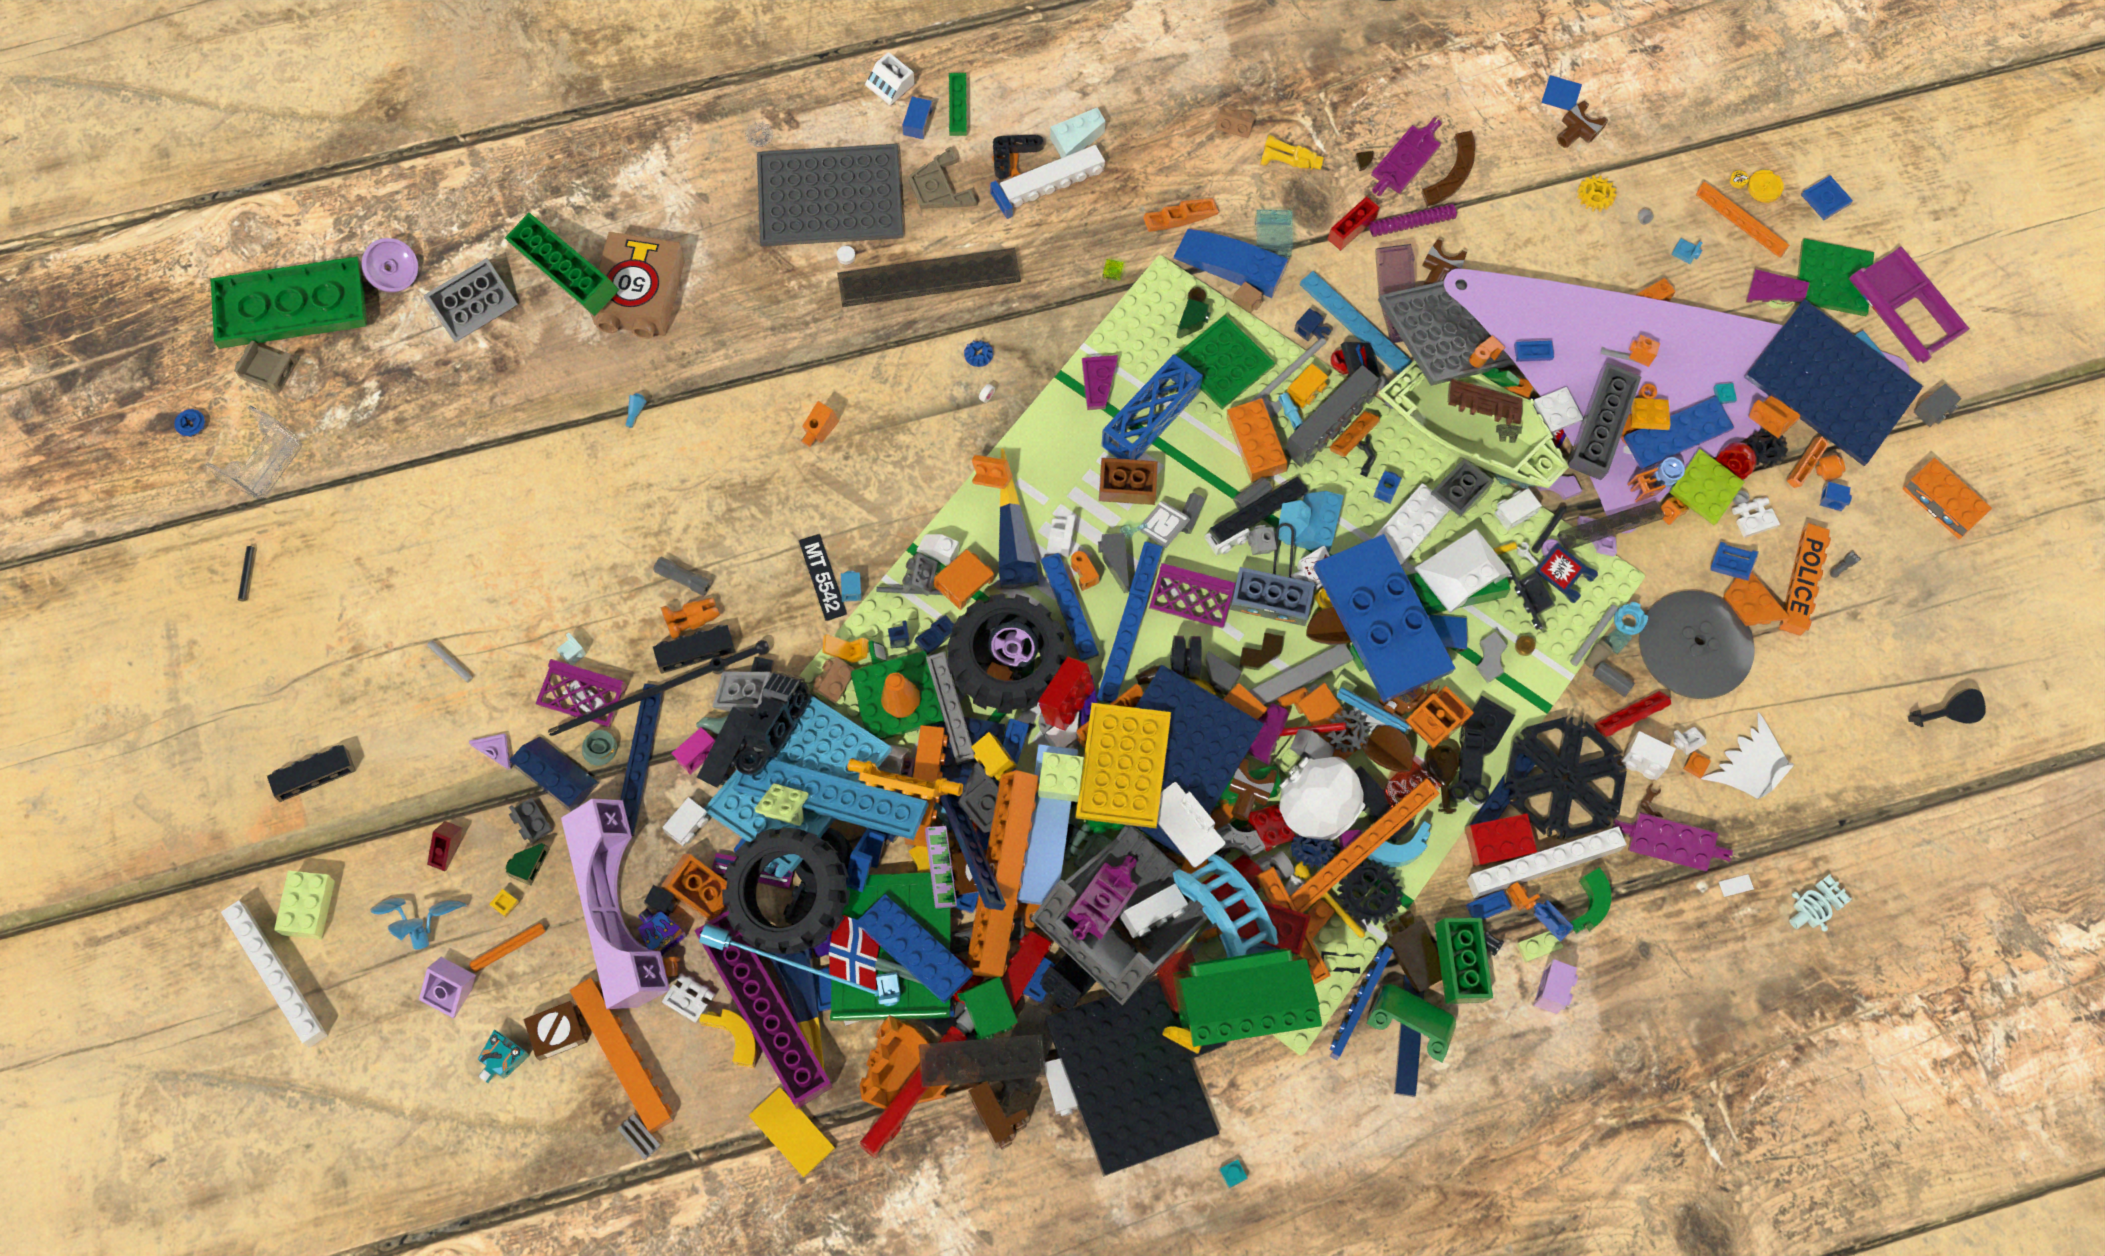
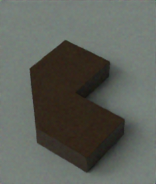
[1239,633,1283,670]

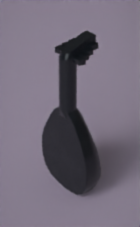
[1907,688,1986,727]

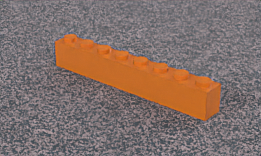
[569,977,674,1134]

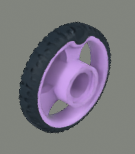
[988,621,1039,669]

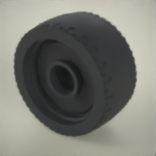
[795,828,853,890]

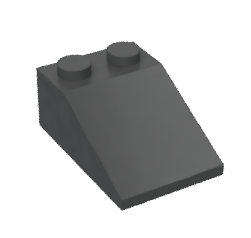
[1431,458,1494,517]

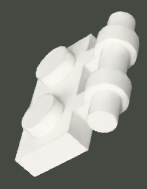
[1732,497,1780,538]
[662,973,716,1024]

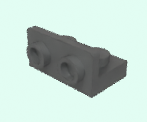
[902,553,938,596]
[509,797,553,844]

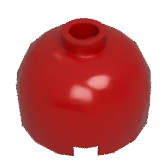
[1717,442,1756,480]

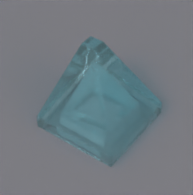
[1604,629,1632,655]

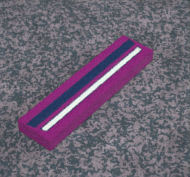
[712,853,794,890]

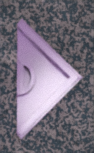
[469,734,511,770]

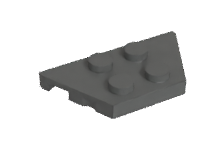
[958,763,998,833]

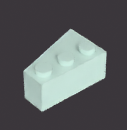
[1050,107,1105,158]

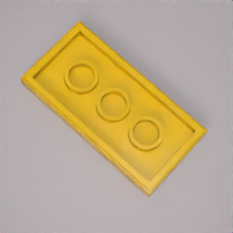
[748,1087,835,1178]

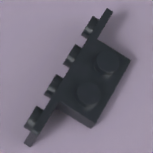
[1506,563,1556,633]

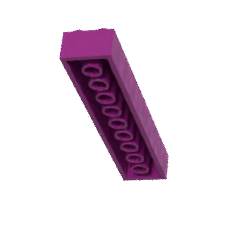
[694,910,833,1109]

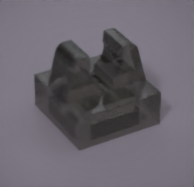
[1496,424,1522,443]

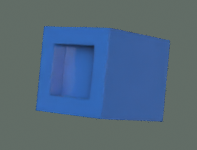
[1373,471,1402,504]
[1819,482,1852,511]

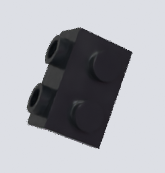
[783,881,817,925]

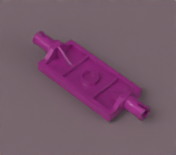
[1371,117,1442,196]
[1612,812,1733,871]
[1067,856,1138,940]

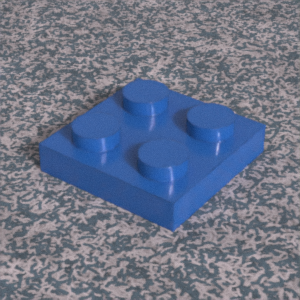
[1801,175,1853,220]

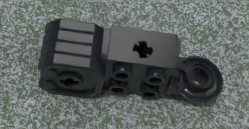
[735,671,811,776]

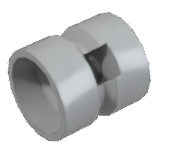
[1259,851,1295,880]

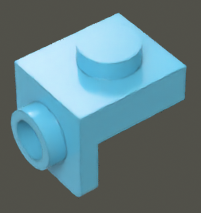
[876,972,901,1006]

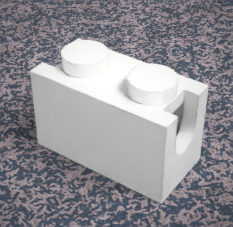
[1494,488,1542,531]
[662,797,709,847]

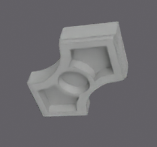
[1476,632,1508,683]
[1216,823,1266,858]

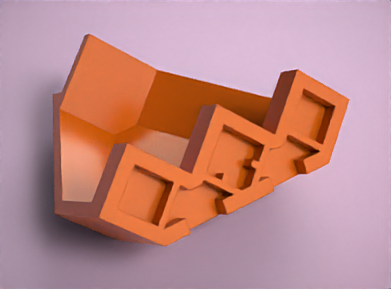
[859,1015,955,1109]

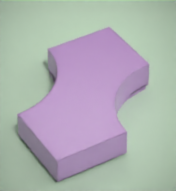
[1537,476,1582,500]
[1577,516,1617,557]

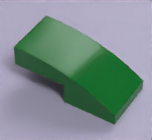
[1482,368,1520,387]

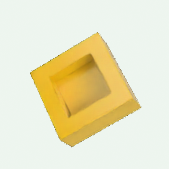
[489,889,519,918]

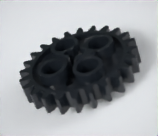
[1337,860,1403,925]

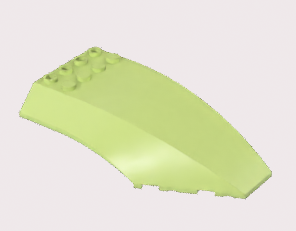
[1378,360,1569,488]

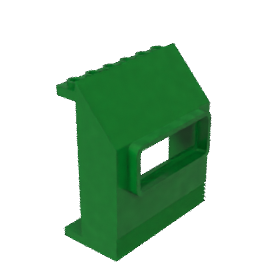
[1173,948,1322,1047]

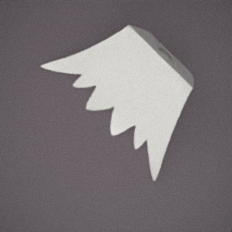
[1701,712,1794,799]

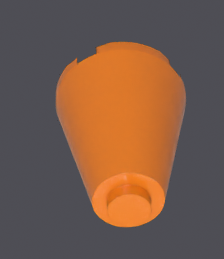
[881,673,921,718]

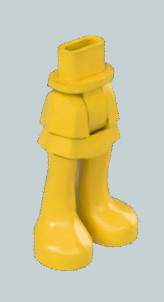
[1260,134,1324,170]

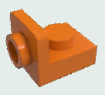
[1656,497,1689,525]
[1506,882,1540,911]

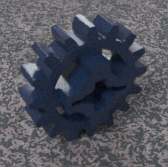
[1291,834,1335,868]

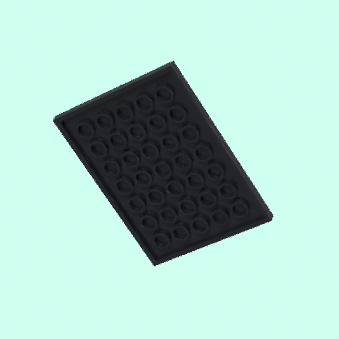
[1045,979,1219,1177]

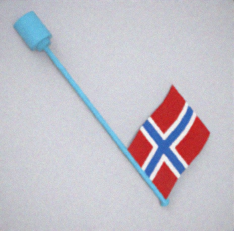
[699,915,879,997]

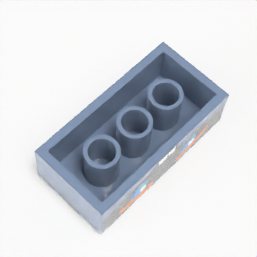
[1230,567,1315,626]

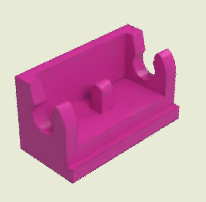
[672,727,715,775]

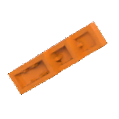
[1143,198,1219,232]

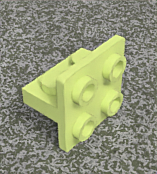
[755,784,809,826]

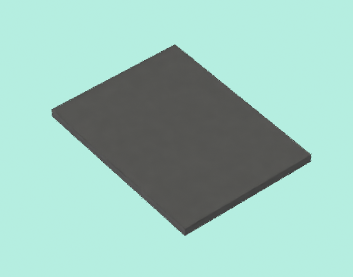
[757,144,903,247]

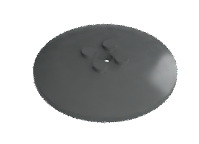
[1639,591,1755,699]

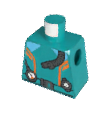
[478,1029,529,1083]

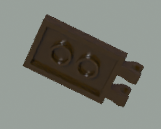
[1383,910,1442,994]

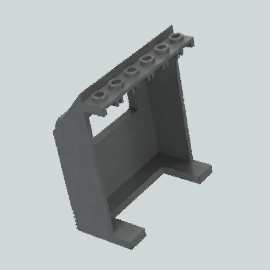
[1031,825,1208,1006]

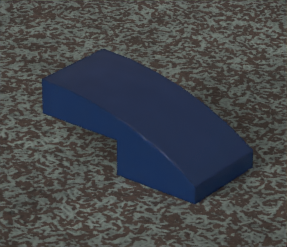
[914,615,954,655]

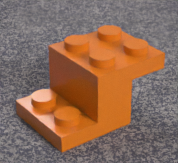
[1405,686,1474,749]

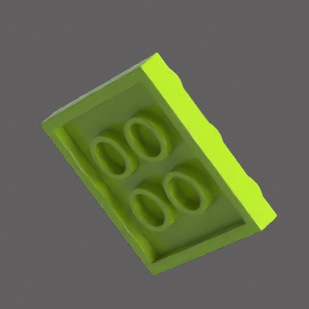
[1669,449,1745,525]

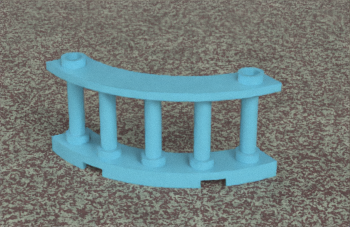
[1173,854,1278,957]

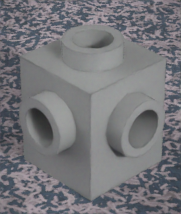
[1248,525,1277,555]

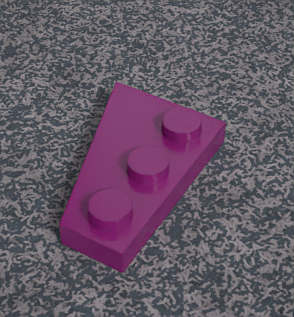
[1746,269,1809,303]
[1082,355,1118,410]
[1247,703,1289,765]

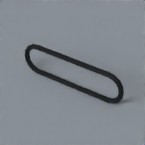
[1273,523,1294,578]

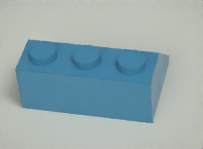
[1294,491,1344,553]

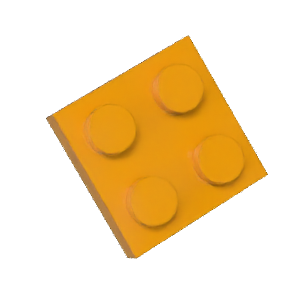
[1630,398,1670,430]

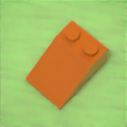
[660,854,727,921]

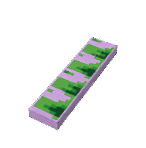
[925,826,957,908]

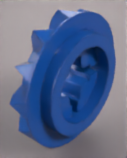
[964,340,993,367]
[174,409,206,438]

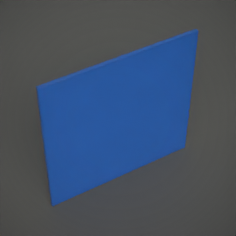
[1541,75,1582,111]
[1429,614,1467,649]

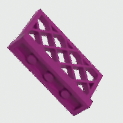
[1149,563,1235,629]
[535,659,627,727]

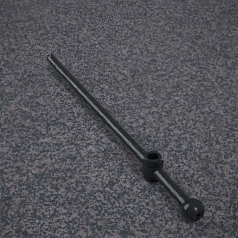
[548,640,770,736]

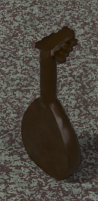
[1424,745,1460,814]

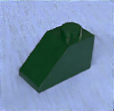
[1176,299,1211,339]
[505,843,549,886]

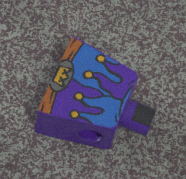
[638,909,687,956]

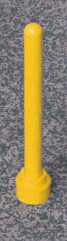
[1294,861,1365,938]

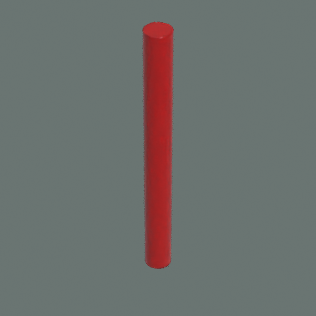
[1278,722,1346,737]

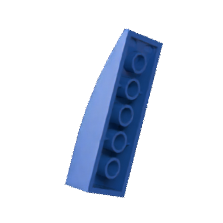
[1173,229,1288,298]

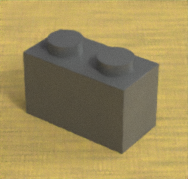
[1914,384,1962,427]

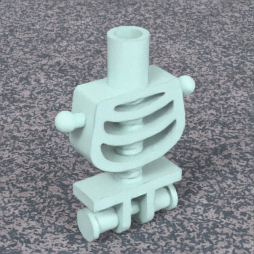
[1789,874,1852,932]

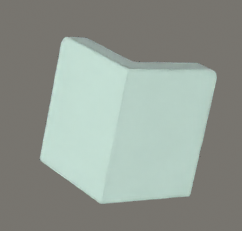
[557,633,586,665]

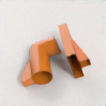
[1196,924,1222,943]

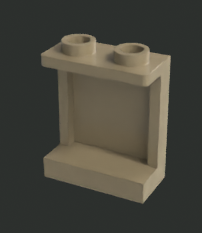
[234,341,297,393]

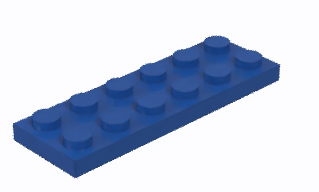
[1624,397,1734,470]
[856,895,973,1004]

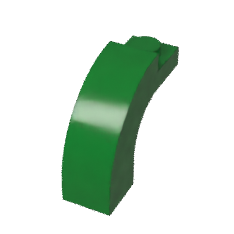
[1568,867,1612,935]

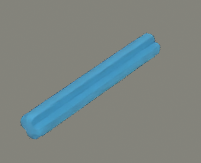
[1337,687,1409,734]

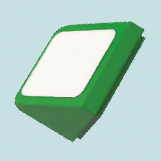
[868,640,887,665]

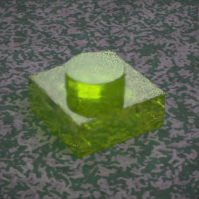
[1102,259,1124,281]

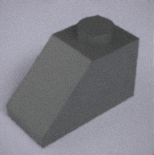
[1205,651,1242,695]

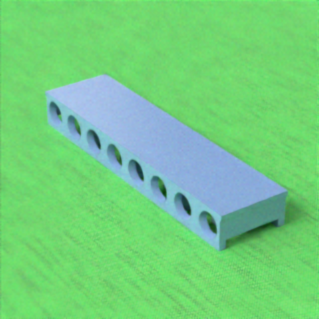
[1017,744,1078,905]

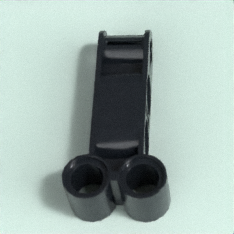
[1449,726,1489,805]

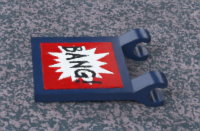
[1535,543,1598,603]

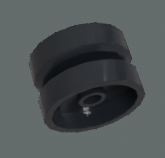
[1170,635,1202,678]

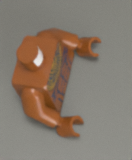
[1378,682,1439,716]

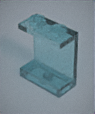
[1255,209,1293,258]

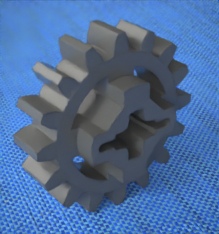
[1326,710,1369,753]

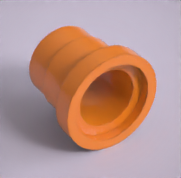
[662,957,680,977]

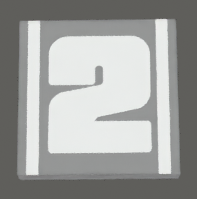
[1138,501,1190,548]

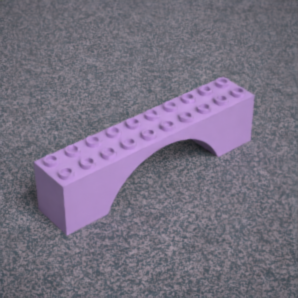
[561,799,670,1009]

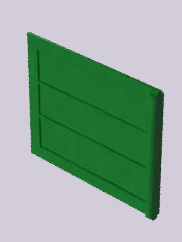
[830,873,951,1021]

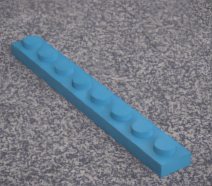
[1300,271,1412,375]

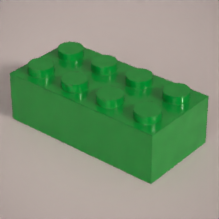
[1434,918,1493,1004]

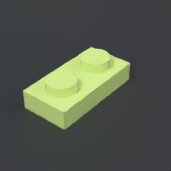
[1517,931,1564,963]

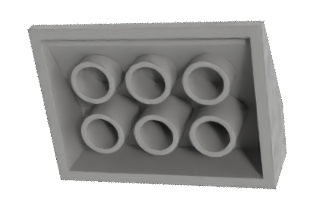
[423,258,518,342]

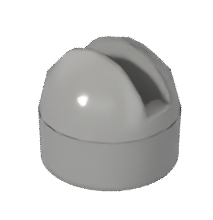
[1637,209,1654,225]
[1733,490,1750,506]

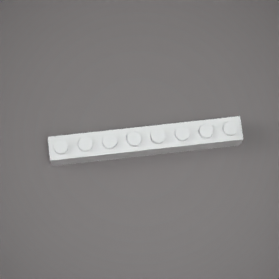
[1467,826,1627,899]
[221,900,328,1048]

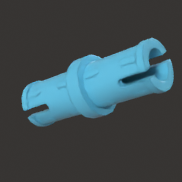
[1278,392,1304,430]

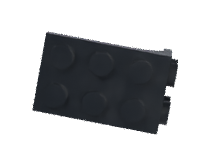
[1039,953,1097,1011]

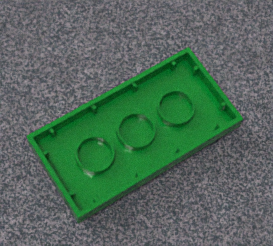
[210,256,367,349]

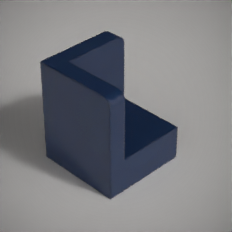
[888,620,910,649]

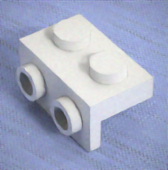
[1205,528,1250,556]

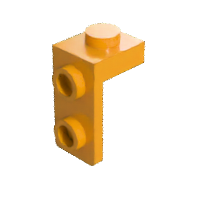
[822,634,868,663]

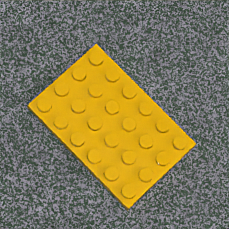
[1076,703,1171,828]

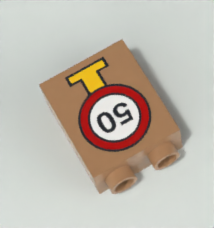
[590,232,685,339]

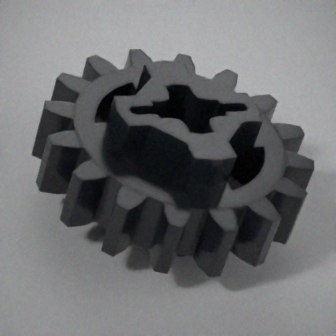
[1747,428,1788,468]

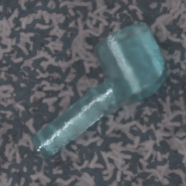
[1120,523,1148,538]

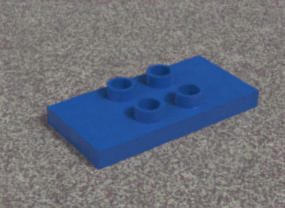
[1313,534,1456,703]

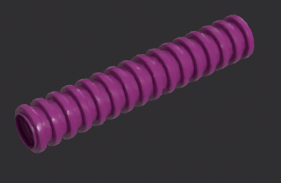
[1369,204,1457,237]

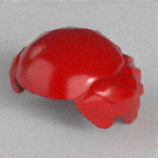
[1330,349,1349,374]

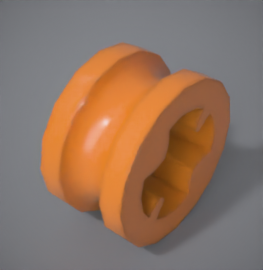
[1638,384,1657,399]

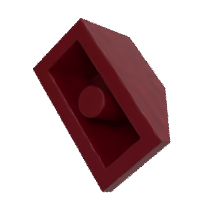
[427,821,463,872]

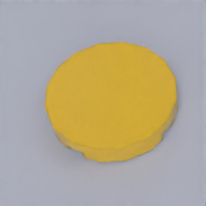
[1747,170,1784,203]

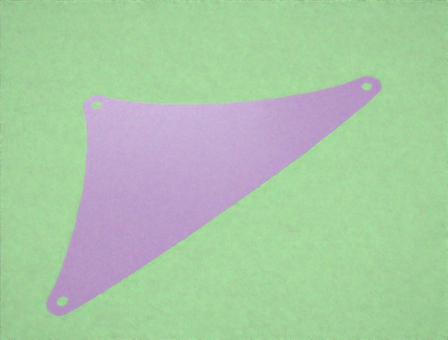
[1444,269,1910,533]

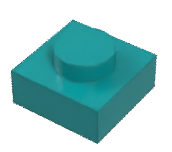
[1713,383,1737,404]
[1219,1159,1248,1189]

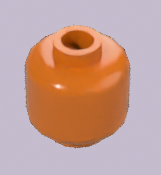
[1815,454,1846,481]

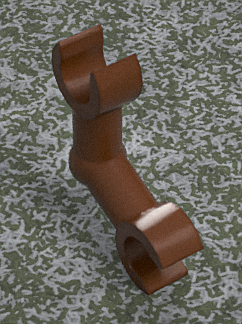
[1640,783,1663,818]

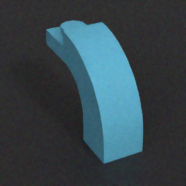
[1366,821,1431,867]

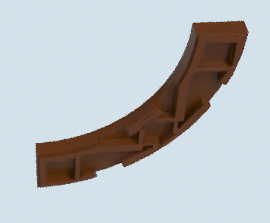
[1421,130,1475,207]

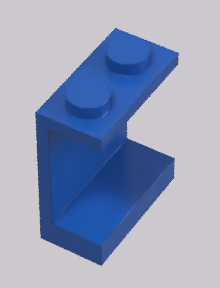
[846,828,886,892]

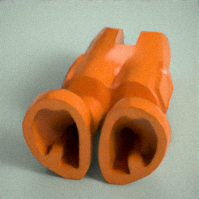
[660,598,720,639]

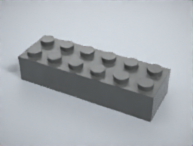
[1567,363,1642,480]
[1285,365,1379,468]

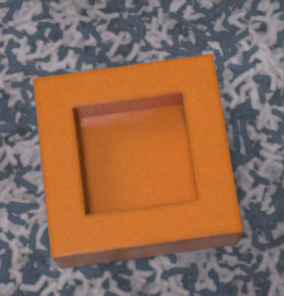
[1683,751,1711,779]

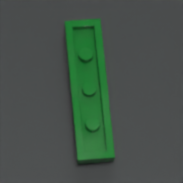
[949,73,967,136]

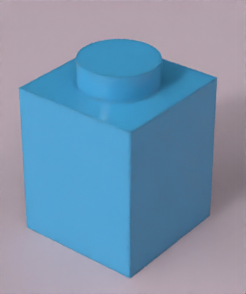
[841,571,861,602]

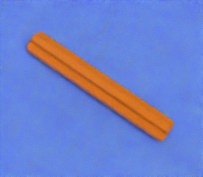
[469,923,546,972]

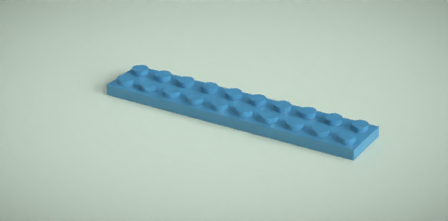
[732,758,929,840]

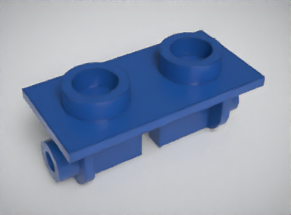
[1534,900,1574,942]

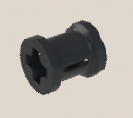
[1484,930,1505,956]

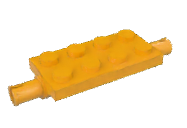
[848,759,963,800]

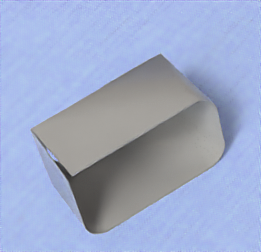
[1290,729,1335,760]

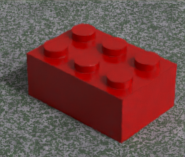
[1038,657,1094,731]
[1464,814,1537,867]

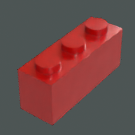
[1328,196,1380,251]

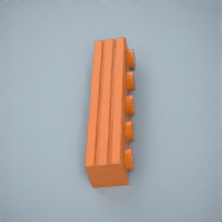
[1787,436,1829,488]

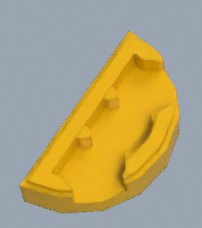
[1162,1027,1201,1053]

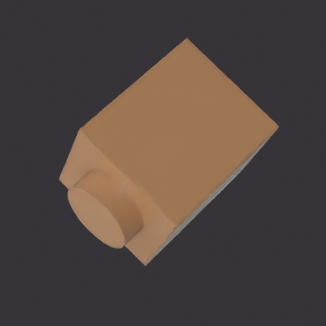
[1233,281,1262,314]

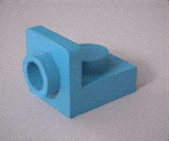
[1671,238,1703,264]

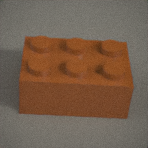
[1099,458,1158,505]

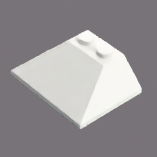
[1415,529,1511,613]

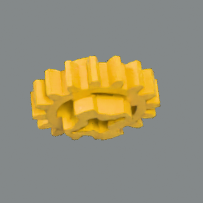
[1577,175,1617,212]

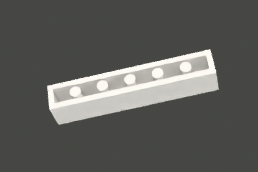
[1000,145,1105,207]

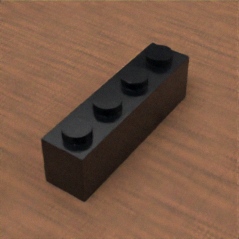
[652,625,736,674]
[696,706,753,788]
[267,745,356,802]
[1355,766,1415,844]

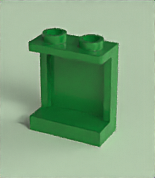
[957,977,1018,1042]

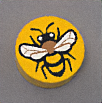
[1729,170,1749,189]

